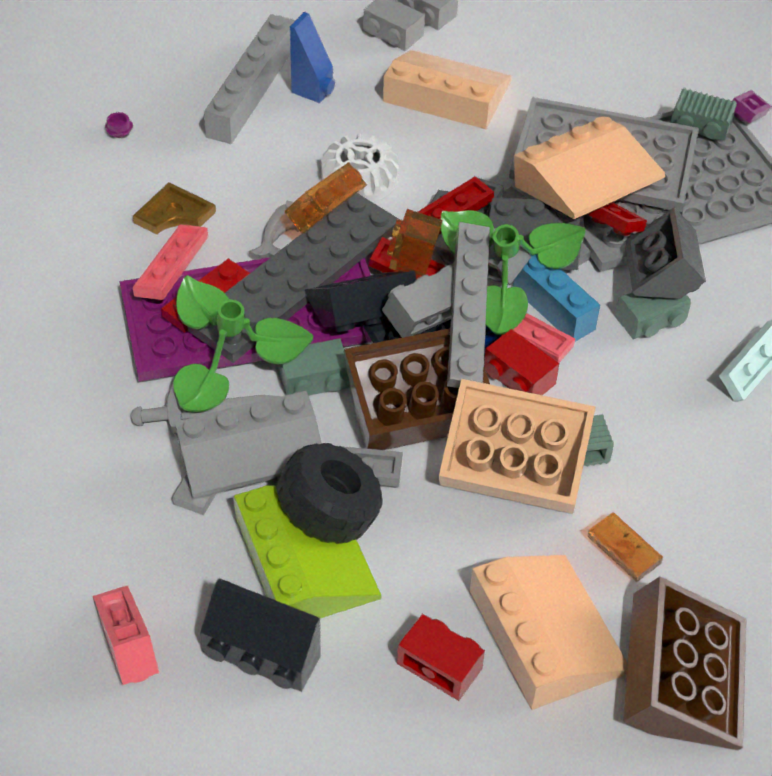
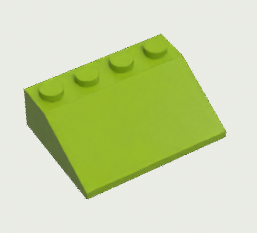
[234,485,382,618]

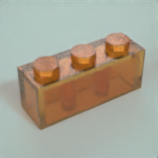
[284,162,367,234]

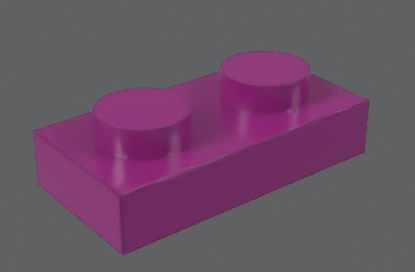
[731,90,772,123]

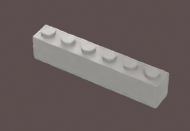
[204,14,295,144]

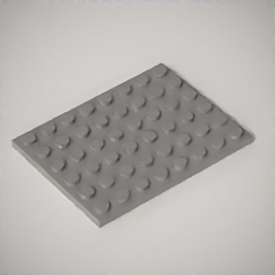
[582,111,772,271]

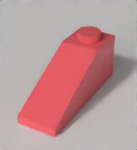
[93,585,159,685]

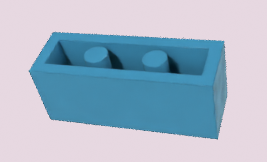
[513,254,600,342]

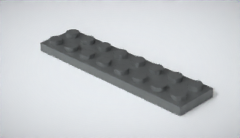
[187,192,401,363]

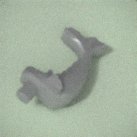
[249,201,319,260]

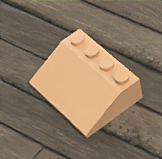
[383,50,512,129]
[514,117,665,219]
[439,379,596,514]
[470,555,628,710]

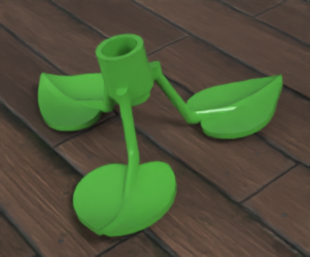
[441,210,586,335]
[173,275,313,412]

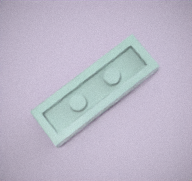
[719,320,772,402]

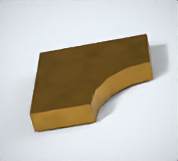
[133,182,216,235]

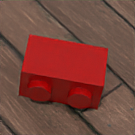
[484,329,560,395]
[397,613,485,701]

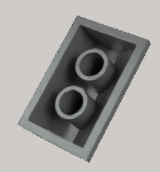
[489,198,584,270]
[625,207,706,299]

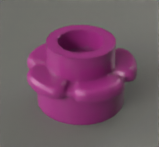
[105,112,133,138]

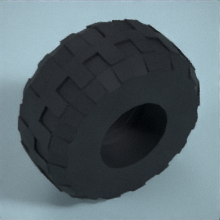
[276,443,383,544]

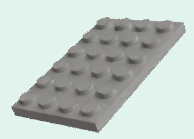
[509,97,699,212]

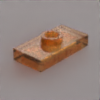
[587,512,663,582]

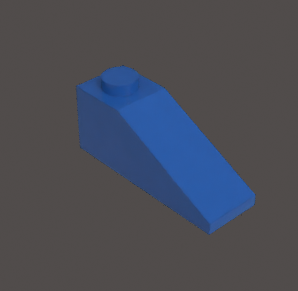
[290,12,335,104]

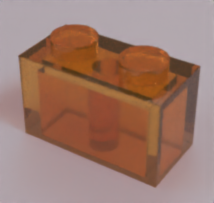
[387,209,443,278]

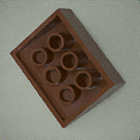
[344,328,490,450]
[623,576,746,750]

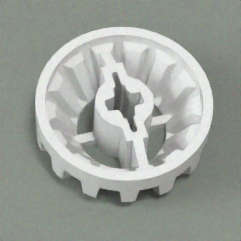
[321,134,399,202]

